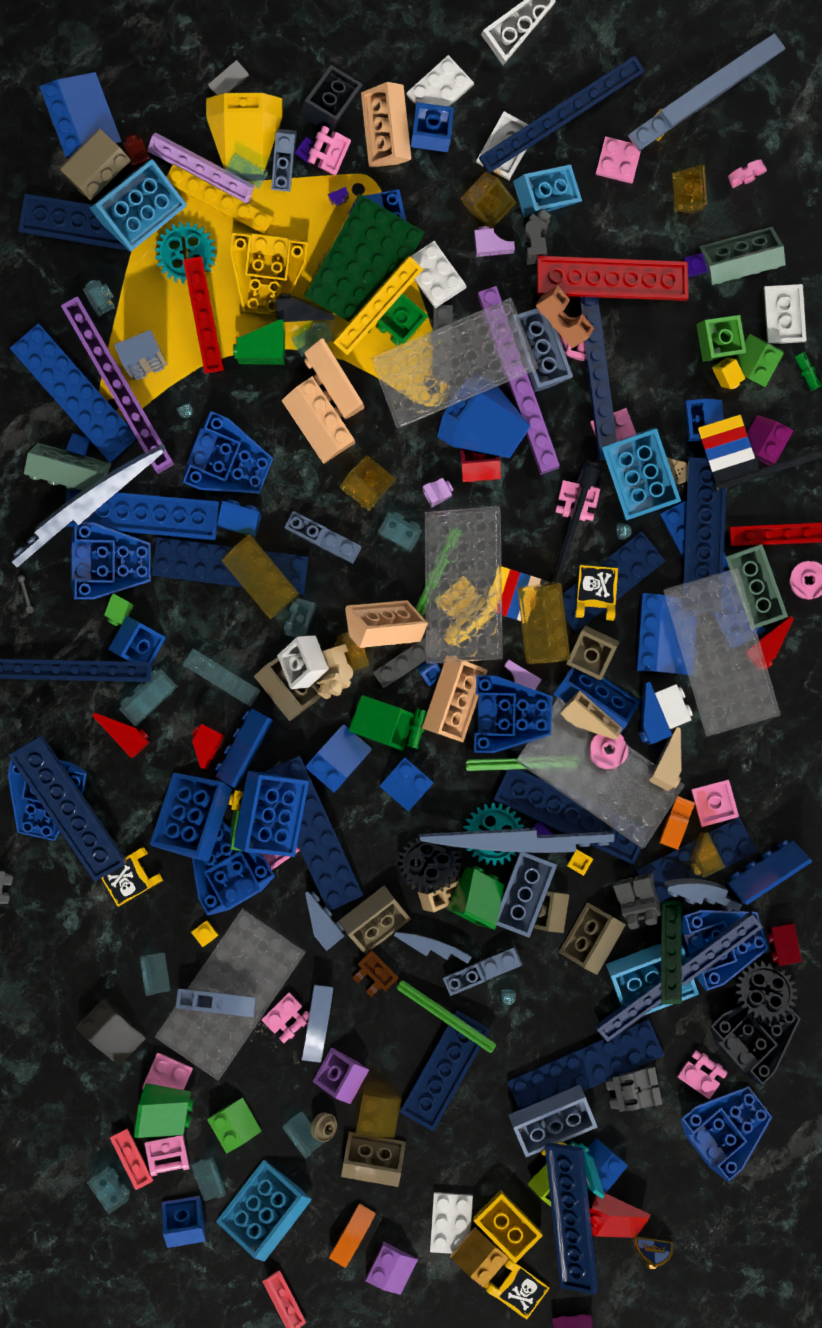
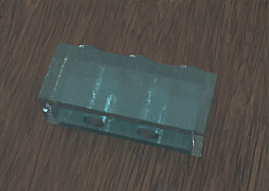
[119,669,178,726]

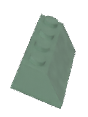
[699,227,786,285]
[24,443,111,490]
[726,544,788,630]

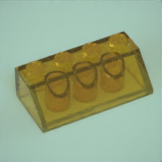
[222,534,300,620]
[517,582,570,664]

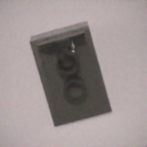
[75,997,146,1066]

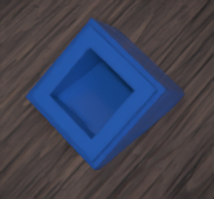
[66,433,91,456]
[417,657,441,686]

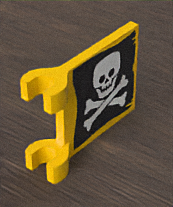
[575,565,618,621]
[101,847,163,907]
[484,1258,550,1320]

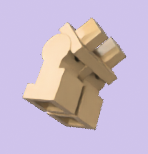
[316,644,353,699]

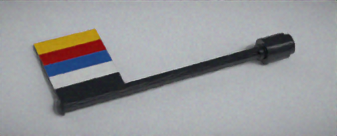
[697,415,822,492]
[484,460,600,631]

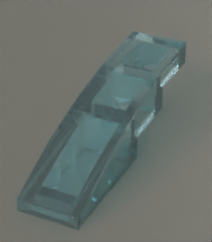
[182,648,261,707]

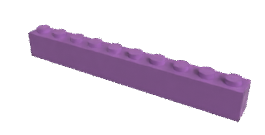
[478,286,560,475]
[61,296,174,474]

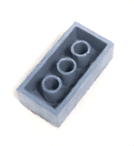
[114,330,167,380]
[508,1085,597,1157]

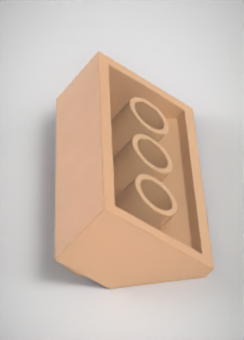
[361,82,411,167]
[304,338,364,420]
[281,376,355,464]
[345,600,428,648]
[422,656,488,742]

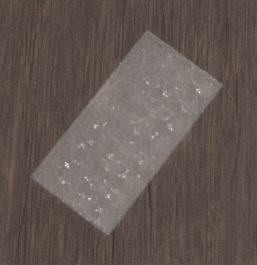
[371,298,539,428]
[425,506,503,664]
[663,568,781,737]
[516,698,685,849]
[155,909,306,1081]

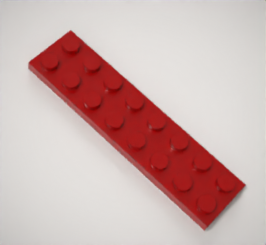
[536,256,688,301]

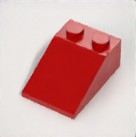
[589,1193,651,1238]

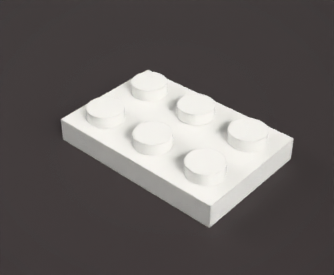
[407,55,474,107]
[476,112,528,181]
[411,241,466,308]
[763,284,806,344]
[430,1192,473,1254]

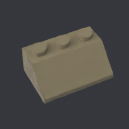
[59,128,131,200]
[254,657,322,721]
[339,886,411,955]
[559,902,626,975]
[341,1132,406,1187]

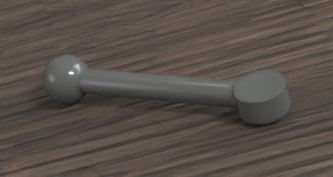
[17,575,34,614]

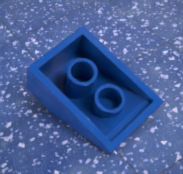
[639,682,673,745]
[305,724,372,793]

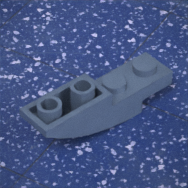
[284,511,362,564]
[663,878,742,912]
[443,947,523,996]
[176,989,256,1017]

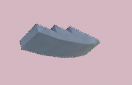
[394,931,472,964]
[301,985,333,1063]

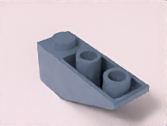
[271,129,297,192]
[305,891,345,951]

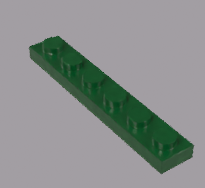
[661,900,682,1005]

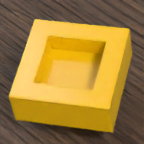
[567,849,593,876]
[191,920,218,947]

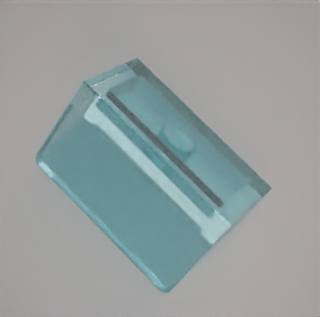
[226,153,269,189]
[292,321,334,356]
[140,953,170,996]
[282,1112,324,1159]
[192,1156,226,1201]

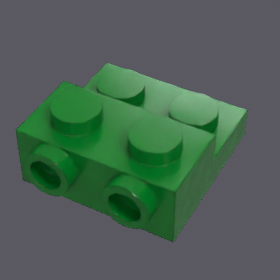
[375,293,429,347]

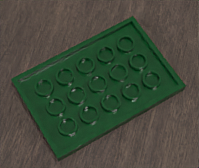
[303,194,425,333]

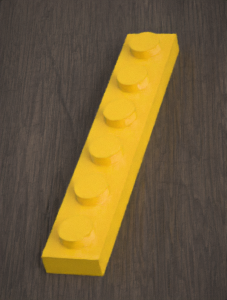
[166,165,274,235]
[332,256,423,355]

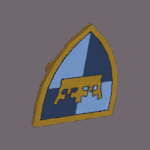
[634,1237,673,1269]

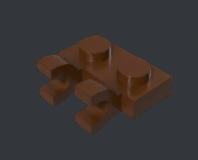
[352,950,398,997]

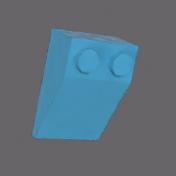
[513,165,582,218]

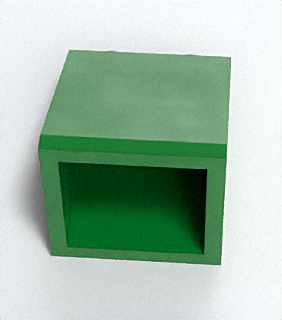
[233,320,285,365]
[349,695,415,751]
[446,866,505,930]
[134,1083,194,1138]

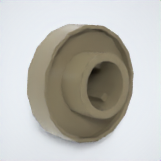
[311,1112,337,1142]

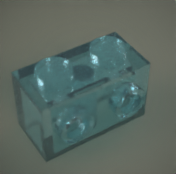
[83,280,115,316]
[378,512,422,552]
[284,598,317,638]
[87,1166,130,1214]

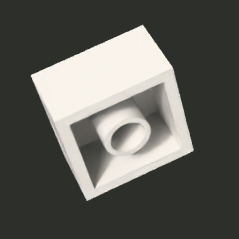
[277,635,329,689]
[655,684,693,729]

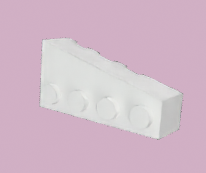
[481,0,556,65]

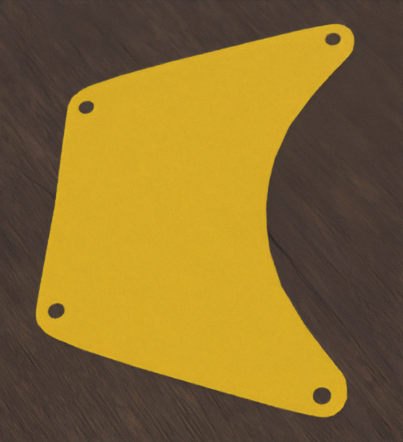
[99,174,450,421]

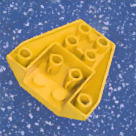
[206,93,282,174]
[230,233,308,316]

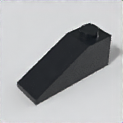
[275,293,335,322]

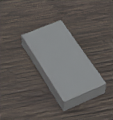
[208,60,249,96]

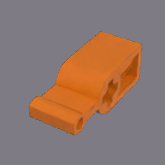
[658,796,695,850]

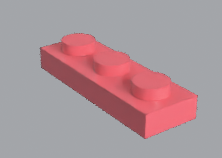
[110,1128,154,1190]
[262,1270,306,1328]

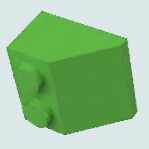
[696,315,747,362]
[736,334,784,387]
[207,1097,262,1154]

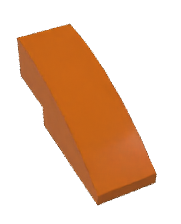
[329,1203,376,1268]

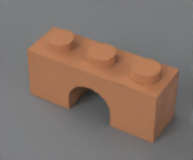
[536,285,594,348]

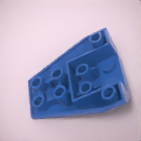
[437,374,531,458]
[182,411,273,494]
[71,522,151,600]
[474,675,553,753]
[8,759,87,841]
[192,821,275,915]
[682,910,768,991]
[680,1086,772,1182]

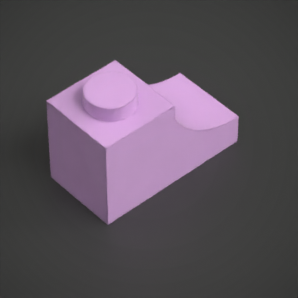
[474,226,515,257]
[423,478,453,507]
[504,660,542,690]

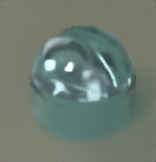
[176,403,193,418]
[616,524,632,540]
[501,990,516,1005]

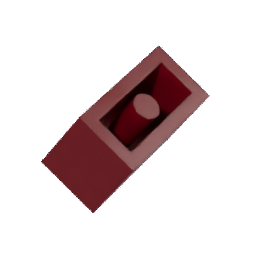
[767,922,802,966]

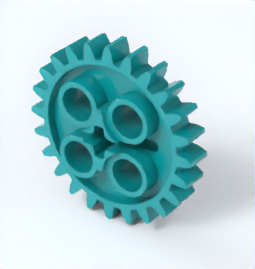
[155,222,217,285]
[463,803,524,866]

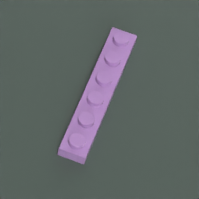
[147,133,255,203]

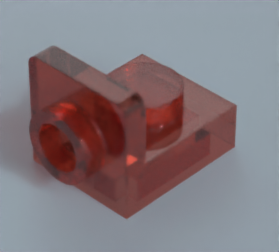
[123,134,150,166]

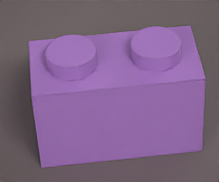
[313,1048,369,1104]
[366,1241,418,1295]

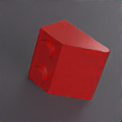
[459,448,501,482]
[191,724,225,769]

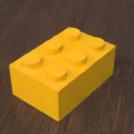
[473,1190,543,1263]

